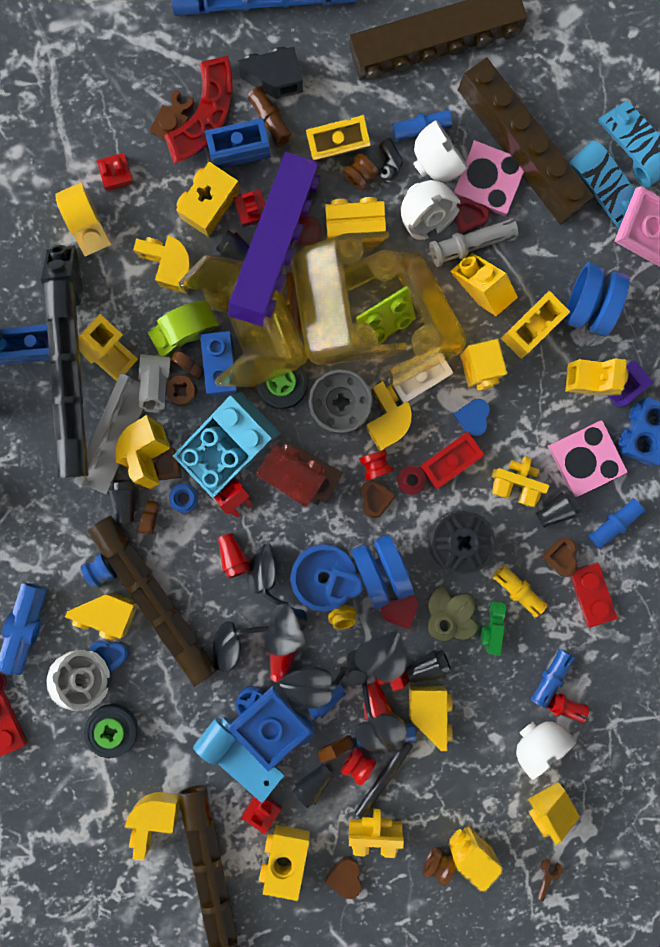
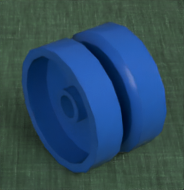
[564,262,630,337]
[350,534,414,610]
[290,543,356,611]

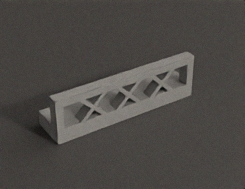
[73,373,145,495]

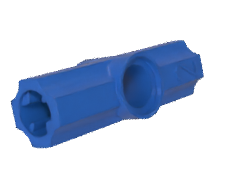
[0,582,48,675]

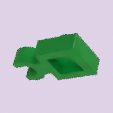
[481,601,506,656]

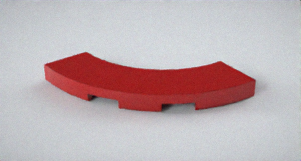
[164,55,233,165]

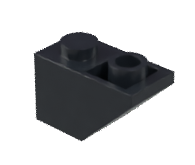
[237,47,303,99]
[41,245,83,306]

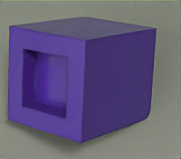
[607,360,654,408]

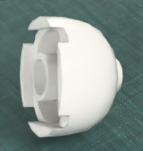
[414,120,468,182]
[401,180,460,240]
[47,650,110,711]
[516,721,576,780]

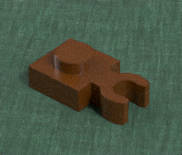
[150,90,194,141]

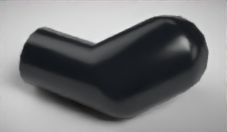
[379,138,403,182]

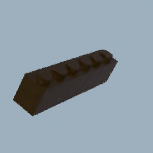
[349,0,527,81]
[457,57,594,225]

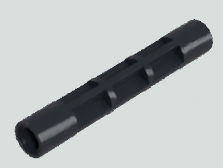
[43,280,89,478]

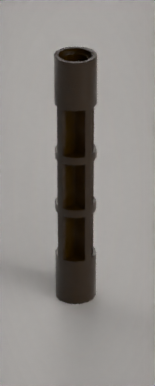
[87,515,218,687]
[178,785,239,947]

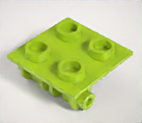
[355,286,416,349]

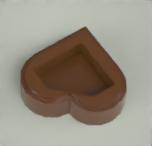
[170,351,204,380]
[152,446,182,481]
[361,480,396,518]
[139,500,160,535]
[541,538,578,577]
[317,735,355,763]
[325,856,361,899]

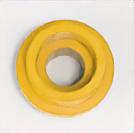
[328,604,357,630]

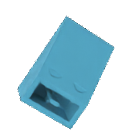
[173,392,281,498]

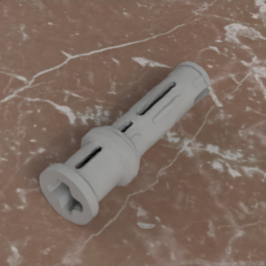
[429,218,519,267]

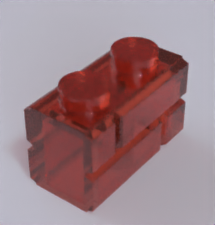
[255,443,326,508]

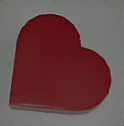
[454,197,490,235]
[381,595,418,629]

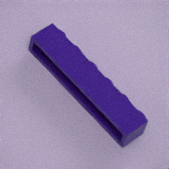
[228,151,321,327]

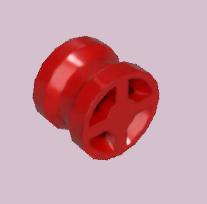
[359,449,393,481]
[340,747,377,786]

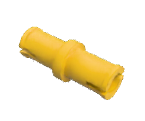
[492,564,547,618]

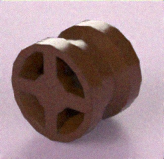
[342,153,379,191]
[166,375,198,407]
[422,847,456,886]

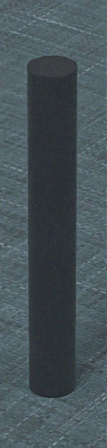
[354,742,413,819]

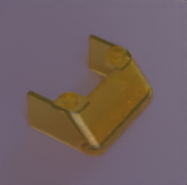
[292,231,407,365]
[338,250,466,387]
[178,254,307,387]

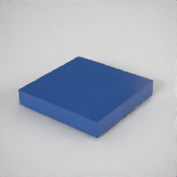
[228,686,313,772]

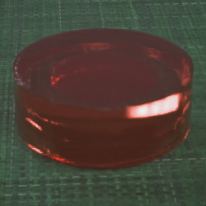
[296,216,321,247]

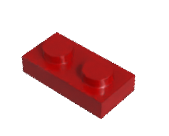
[420,431,484,489]
[570,562,618,628]
[0,690,28,757]

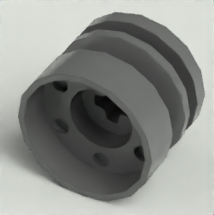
[309,369,372,433]

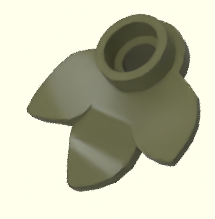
[428,586,479,641]

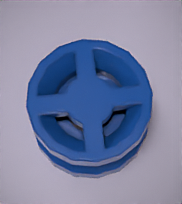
[80,554,117,590]
[236,686,265,715]

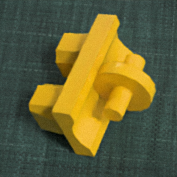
[491,456,549,507]
[349,809,404,858]

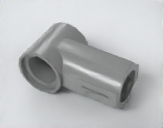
[138,354,170,412]

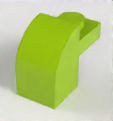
[148,300,219,357]

